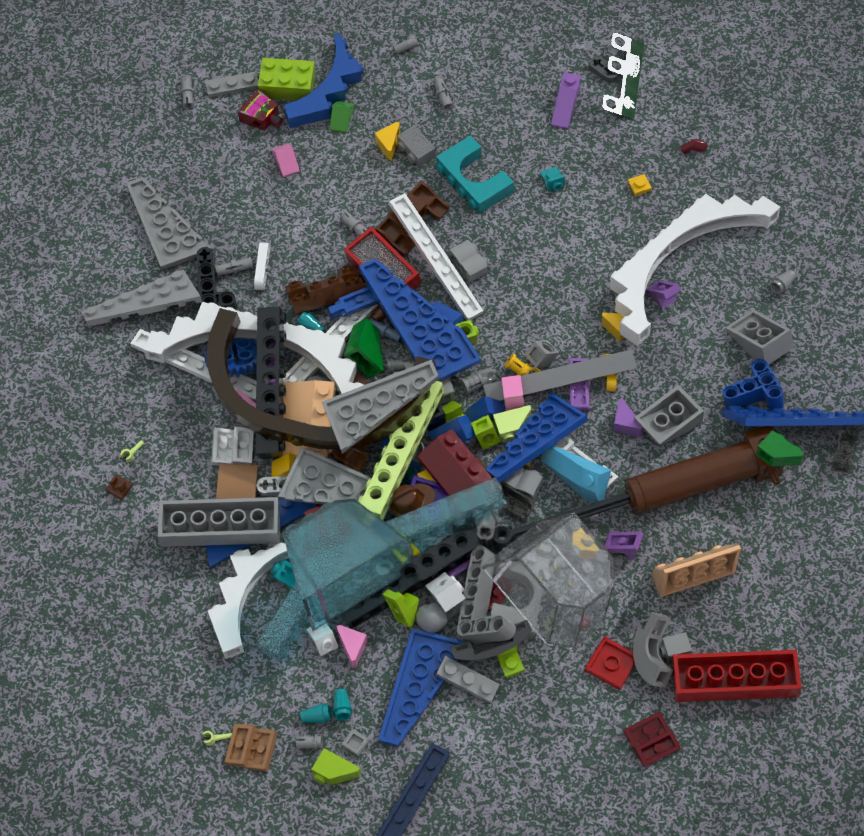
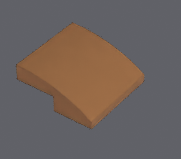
[216,464,258,499]
[224,724,278,772]

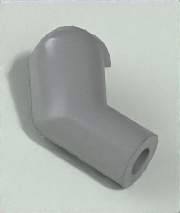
[394,35,418,54]

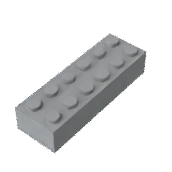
[158,497,280,547]

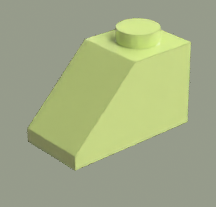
[493,405,531,443]

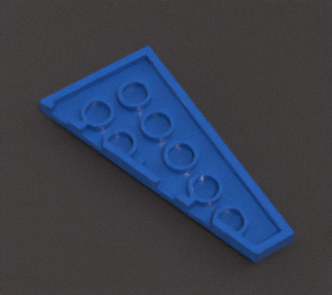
[485,392,588,484]

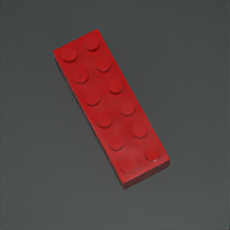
[671,650,802,702]

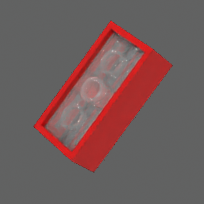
[344,226,422,290]

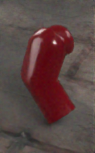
[680,139,707,154]

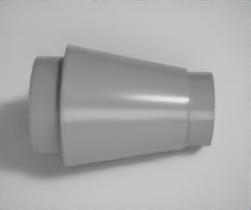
[770,270,796,294]

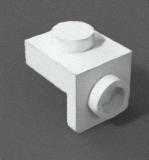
[307,620,338,656]

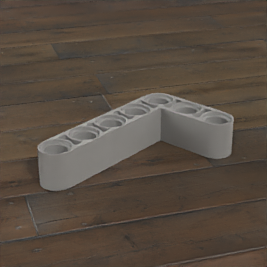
[457,545,516,644]

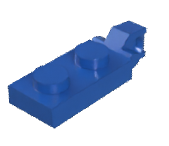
[328,286,379,319]

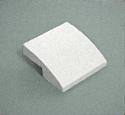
[211,426,254,465]

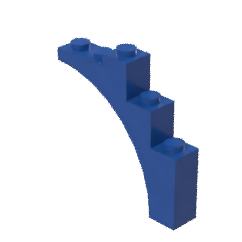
[284,33,364,128]

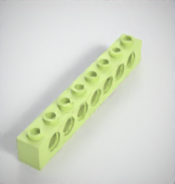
[357,381,444,522]

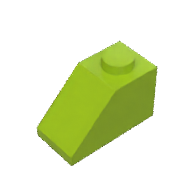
[311,748,361,785]

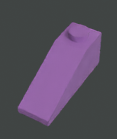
[551,72,581,129]

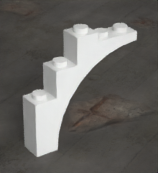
[207,542,293,659]

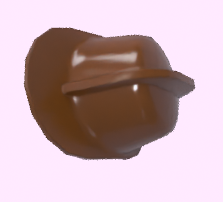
[390,483,435,518]

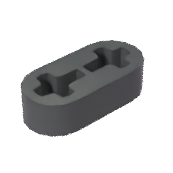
[589,56,618,83]

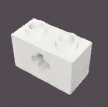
[425,572,466,612]

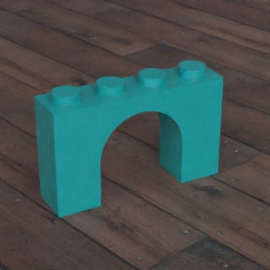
[436,135,514,213]

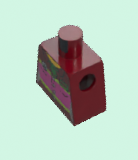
[238,89,283,131]

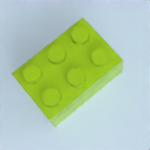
[258,58,316,100]

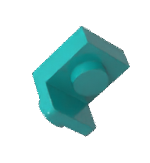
[540,166,565,191]
[269,560,304,590]

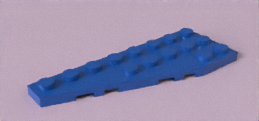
[359,259,481,382]
[722,406,864,426]

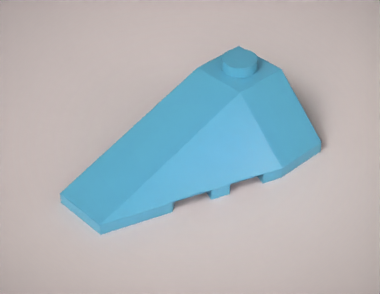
[540,445,611,503]

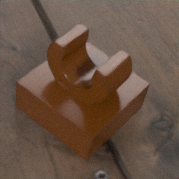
[106,474,133,501]

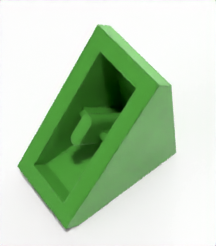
[330,101,355,133]

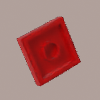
[584,636,635,690]

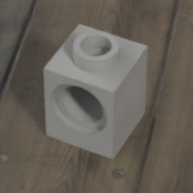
[525,340,559,368]
[660,632,692,663]

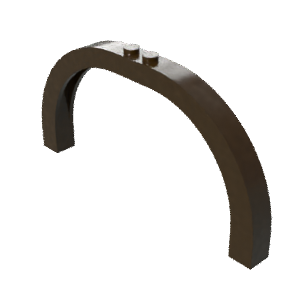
[207,308,437,450]

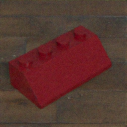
[417,429,500,516]

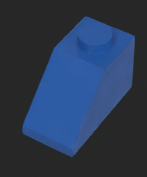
[428,415,476,445]

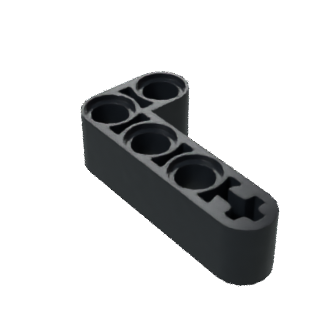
[196,247,237,310]

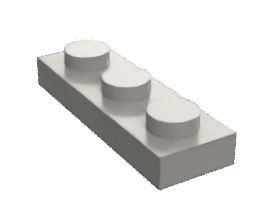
[205,72,258,98]
[435,656,500,703]

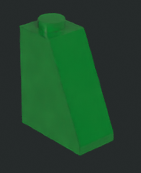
[344,318,384,379]

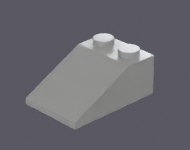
[725,309,794,364]
[634,385,704,446]

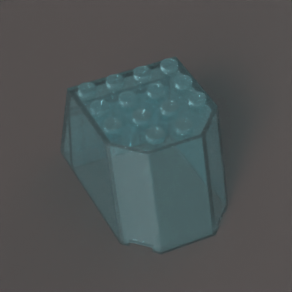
[282,499,414,631]

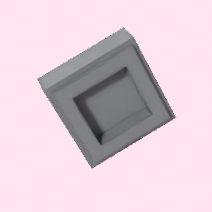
[341,728,370,757]

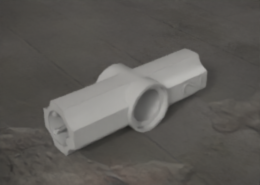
[474,502,501,540]

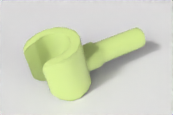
[120,440,144,462]
[202,731,232,746]

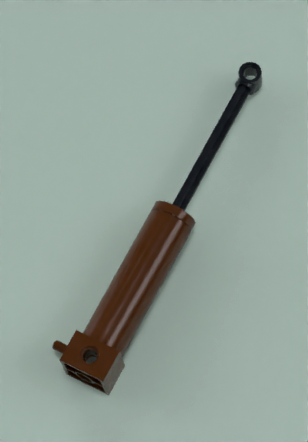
[492,426,784,552]

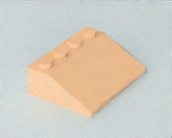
[283,380,336,458]
[652,545,741,597]

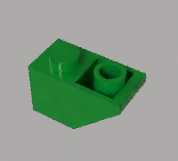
[756,430,804,467]

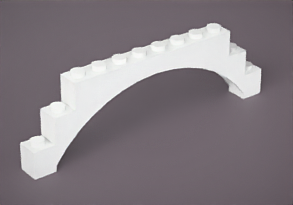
[610,194,780,346]
[144,302,364,395]

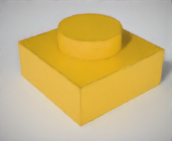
[628,174,652,196]

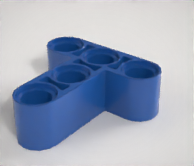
[722,359,785,410]

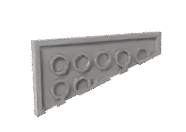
[126,177,213,270]
[81,269,202,327]
[322,360,439,454]
[278,447,392,513]

